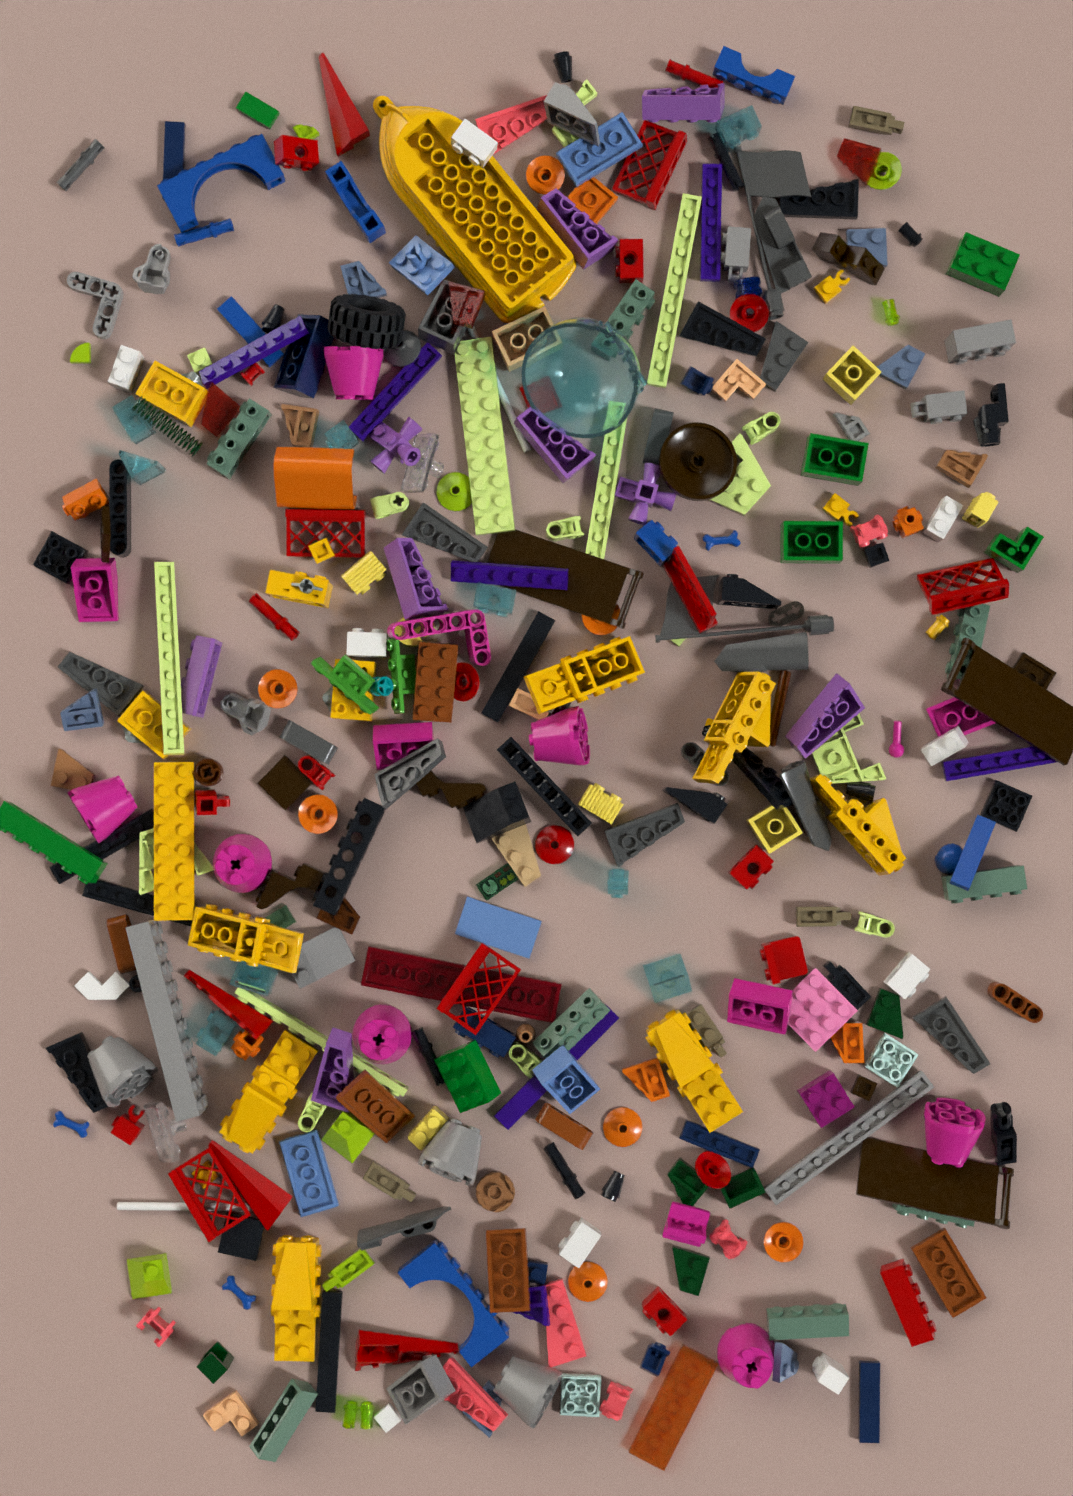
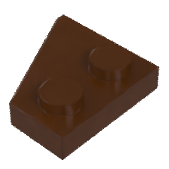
[316,886,361,935]

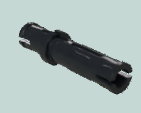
[708,132,745,192]
[411,1027,445,1086]
[543,1142,585,1200]

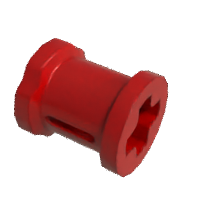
[239,363,265,386]

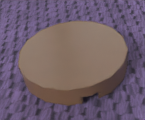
[476,1172,515,1212]

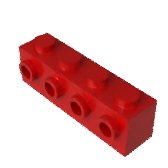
[880,1258,937,1347]

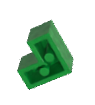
[984,527,1044,573]

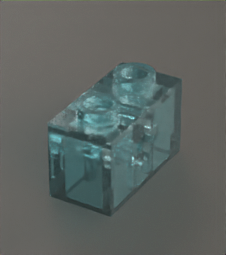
[715,105,762,148]
[112,395,156,444]
[325,420,359,449]
[473,583,517,618]
[606,869,629,898]
[196,1008,238,1056]

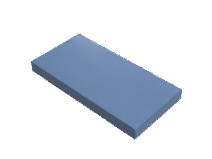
[556,112,643,188]
[455,896,542,959]
[279,1129,339,1217]

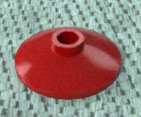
[730,294,769,332]
[454,662,479,702]
[535,825,574,864]
[695,1151,731,1189]

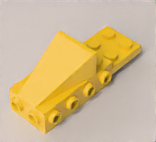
[524,636,645,714]
[692,671,776,784]
[810,774,907,876]
[188,904,304,973]
[645,1009,743,1133]
[219,1029,319,1154]
[271,1235,322,1362]

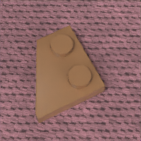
[281,404,319,448]
[935,450,988,488]
[51,749,95,790]

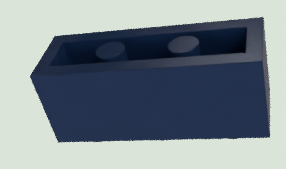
[453,1006,516,1058]

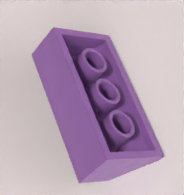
[181,635,222,718]

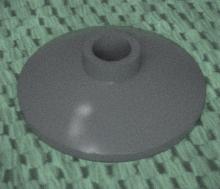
[383,330,421,367]

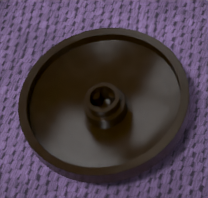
[659,422,737,501]

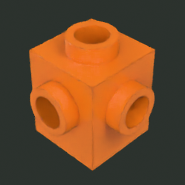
[892,506,924,539]
[231,1030,264,1061]

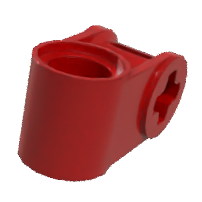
[298,756,336,790]

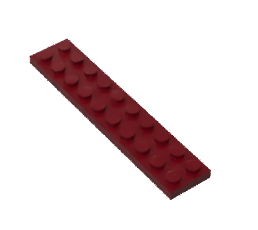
[361,946,562,1023]

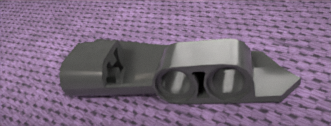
[754,196,812,294]
[714,632,809,672]
[779,760,832,851]
[357,1206,451,1251]

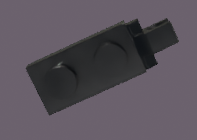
[823,960,871,1010]

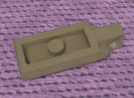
[848,106,905,135]
[796,906,851,927]
[687,1004,727,1058]
[362,1160,417,1202]

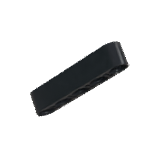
[109,459,131,558]

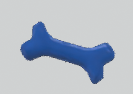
[703,530,741,551]
[53,1111,89,1138]
[222,1276,256,1310]

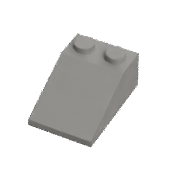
[543,82,600,146]
[292,927,356,989]
[386,1355,456,1425]

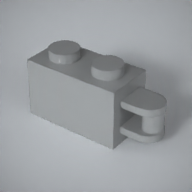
[721,226,751,283]
[910,390,967,424]

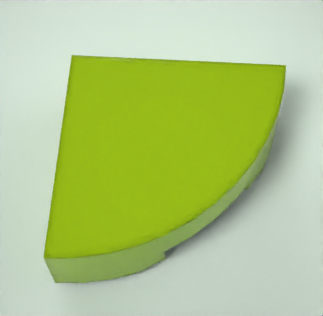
[293,124,320,140]
[70,343,91,364]

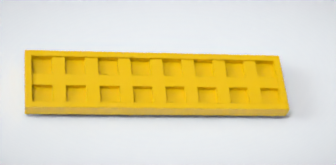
[154,762,195,921]

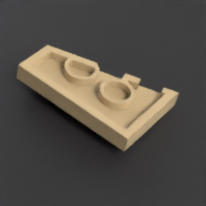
[492,824,541,887]

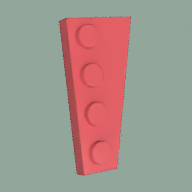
[475,95,547,156]
[544,1278,586,1367]
[443,1357,508,1431]

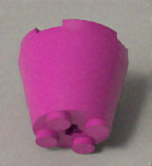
[324,346,384,400]
[529,706,590,766]
[67,775,138,843]
[213,834,272,893]
[353,1004,412,1064]
[924,1098,986,1167]
[717,1323,775,1389]

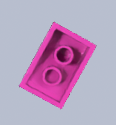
[71,558,119,622]
[926,697,995,737]

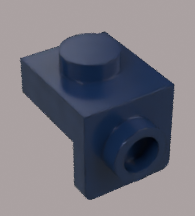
[680,366,714,396]
[639,1342,670,1377]

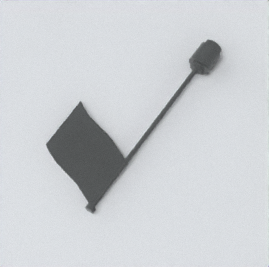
[734,146,811,320]
[655,575,834,643]

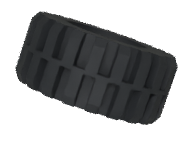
[327,294,406,349]

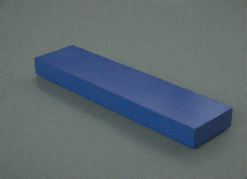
[217,296,284,367]
[950,814,996,891]

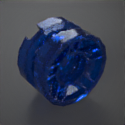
[733,277,763,299]

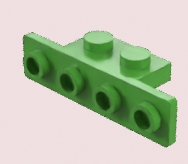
[387,634,416,714]
[311,655,379,715]

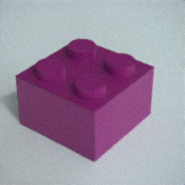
[797,1070,854,1128]

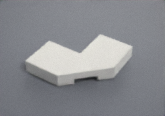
[75,971,130,1000]

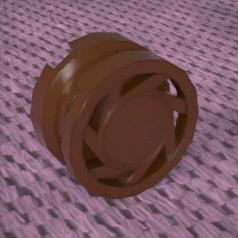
[194,759,224,786]

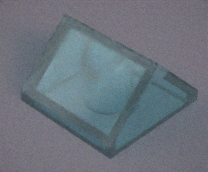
[119,450,166,485]
[643,953,692,1003]
[229,961,279,997]

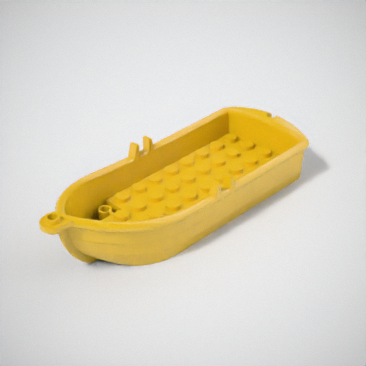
[373,96,576,323]

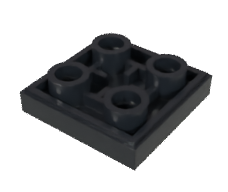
[33,531,87,584]
[980,780,1032,832]
[218,1212,264,1261]

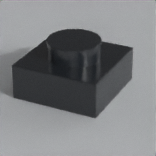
[863,542,890,568]

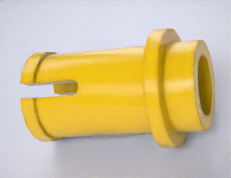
[925,615,950,640]

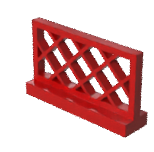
[612,120,687,210]
[285,509,366,557]
[663,546,718,633]
[917,558,1009,615]
[436,942,521,1035]
[168,1146,251,1242]

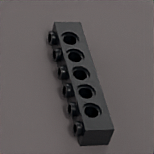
[497,737,592,836]
[312,798,386,916]

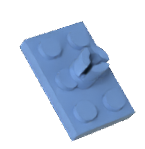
[389,235,455,296]

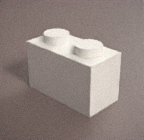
[451,118,498,168]
[108,345,144,393]
[922,496,964,543]
[346,628,388,658]
[921,726,969,766]
[883,952,930,999]
[558,1217,601,1268]
[812,1353,849,1395]

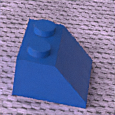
[634,520,678,567]

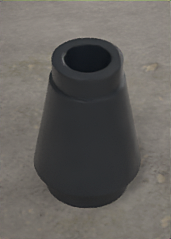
[553,51,572,83]
[261,304,285,334]
[846,783,876,802]
[601,1171,625,1202]

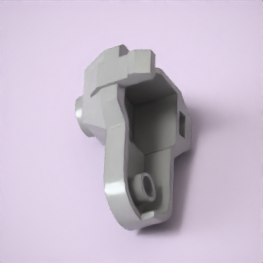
[132,244,171,294]
[220,693,271,736]

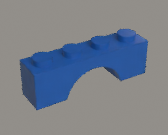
[713,46,795,105]
[325,161,386,243]

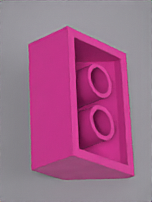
[373,722,434,770]
[727,978,793,1035]

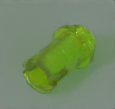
[882,299,900,326]
[342,1400,359,1429]
[359,1401,375,1429]

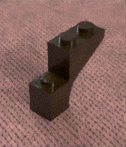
[812,232,885,285]
[416,770,487,810]
[256,863,325,909]

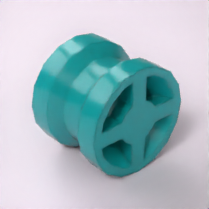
[369,676,393,696]

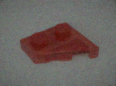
[837,138,881,186]
[448,281,486,329]
[201,382,240,437]

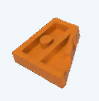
[830,1023,864,1063]
[622,1057,670,1102]

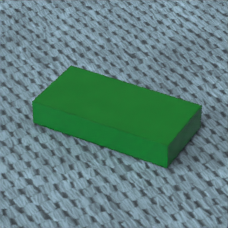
[236,92,280,130]

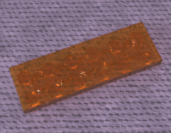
[629,1344,718,1471]

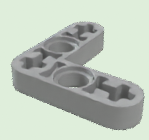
[67,272,124,339]

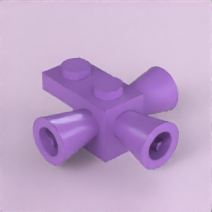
[369,417,423,474]
[614,463,676,525]

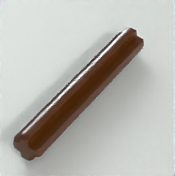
[769,670,791,747]

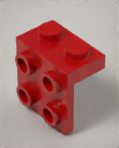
[759,936,808,985]

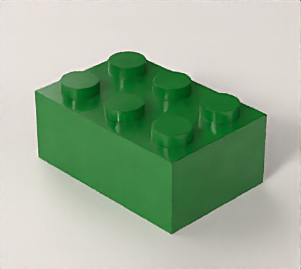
[945,232,1020,297]
[801,433,869,486]
[780,521,843,564]
[434,1039,501,1113]

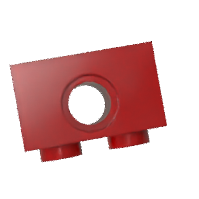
[274,135,319,171]
[615,239,644,283]
[728,844,774,890]
[642,1286,687,1337]

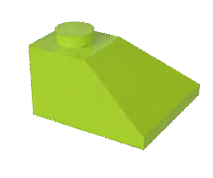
[321,1111,375,1163]
[127,1253,172,1299]

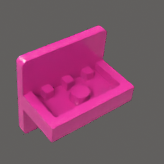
[662,1202,710,1247]

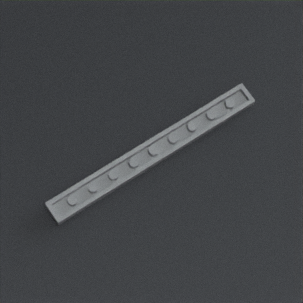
[764,1070,934,1205]

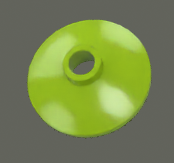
[862,152,902,190]
[437,472,472,511]

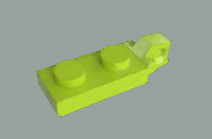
[322,1249,375,1292]

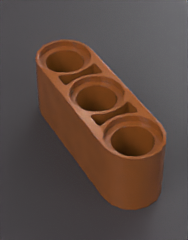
[107,914,136,974]
[987,982,1043,1023]
[535,1102,593,1150]

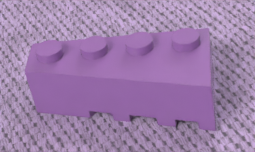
[642,83,725,123]
[536,188,618,270]
[514,406,596,484]
[384,538,449,620]
[785,673,865,759]
[311,1027,354,1113]

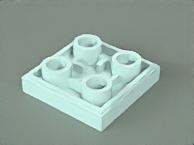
[863,1033,919,1088]
[560,1373,601,1417]

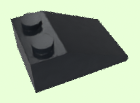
[718,574,781,609]
[463,781,531,843]
[662,787,728,824]

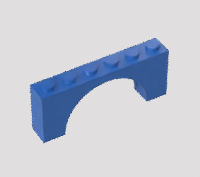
[157,134,286,233]
[398,1239,510,1368]

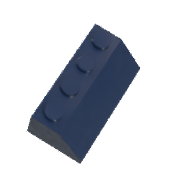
[273,314,334,399]

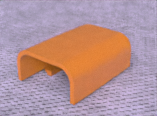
[274,447,357,509]

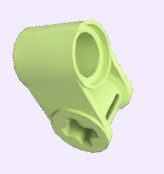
[742,412,781,445]
[370,492,409,519]
[546,516,584,541]
[854,911,895,938]
[509,1041,542,1079]
[298,1092,327,1132]

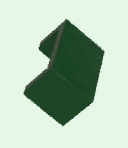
[721,1167,766,1209]
[197,1341,234,1384]

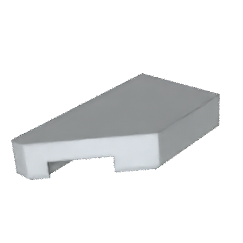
[833,412,870,441]

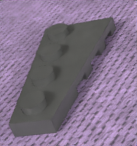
[402,503,488,562]
[58,652,144,716]
[374,738,446,809]
[604,803,685,867]
[912,996,990,1074]

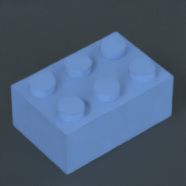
[532,1045,600,1114]

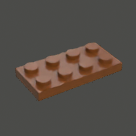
[412,641,458,723]
[336,1069,415,1143]
[486,1228,531,1313]
[911,1228,987,1318]

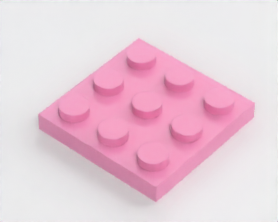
[788,968,858,1052]

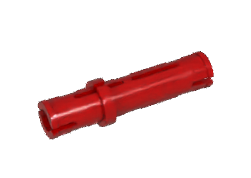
[665,59,724,88]
[249,593,300,641]

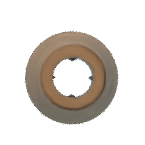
[516,1024,536,1044]

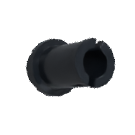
[898,222,923,248]

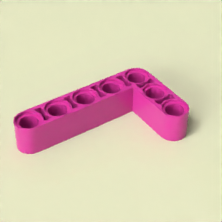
[387,609,491,666]

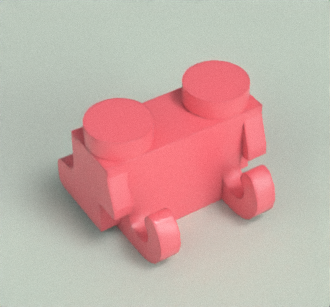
[849,514,888,548]
[709,1219,747,1259]
[136,1306,176,1347]
[599,1381,633,1421]

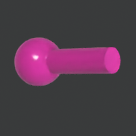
[889,720,904,758]

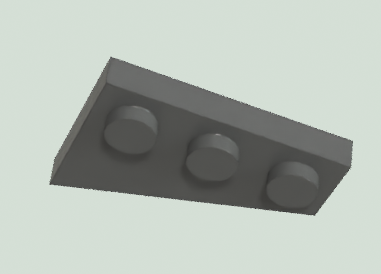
[760,321,808,392]

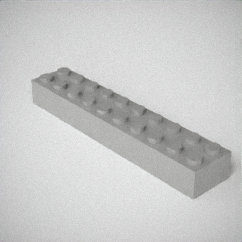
[126,920,208,1122]

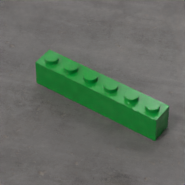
[0,801,108,884]

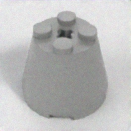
[87,1036,158,1107]
[418,1118,482,1186]
[493,1356,563,1429]

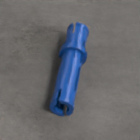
[174,218,234,247]

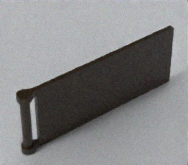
[487,529,644,629]
[941,638,1073,765]
[856,1137,1014,1229]

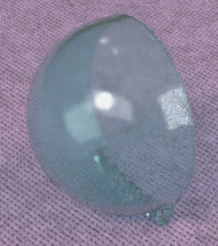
[522,317,647,438]

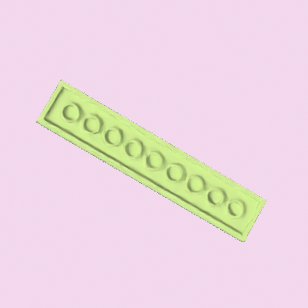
[454,337,515,536]

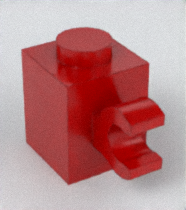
[195,789,230,815]
[110,1104,145,1145]

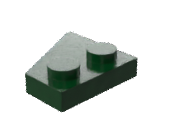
[866,988,903,1039]
[667,1157,709,1206]
[672,1245,710,1296]

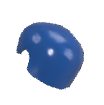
[935,843,963,875]

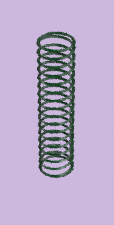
[131,396,203,457]

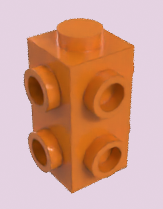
[62,478,109,521]

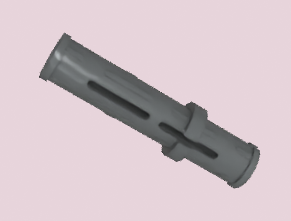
[57,139,105,191]

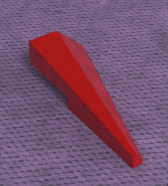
[318,52,370,157]
[184,970,274,1040]
[208,1140,293,1231]
[355,1330,459,1371]

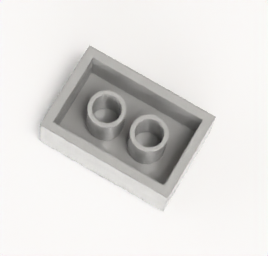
[944,319,1016,365]

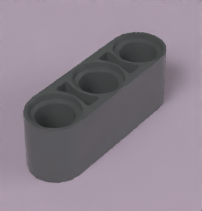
[643,408,674,465]
[279,720,338,765]
[681,742,730,786]

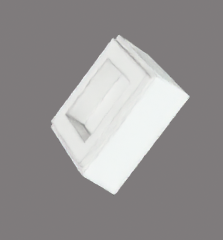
[374,1403,402,1433]

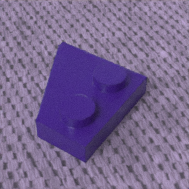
[513,1285,550,1326]

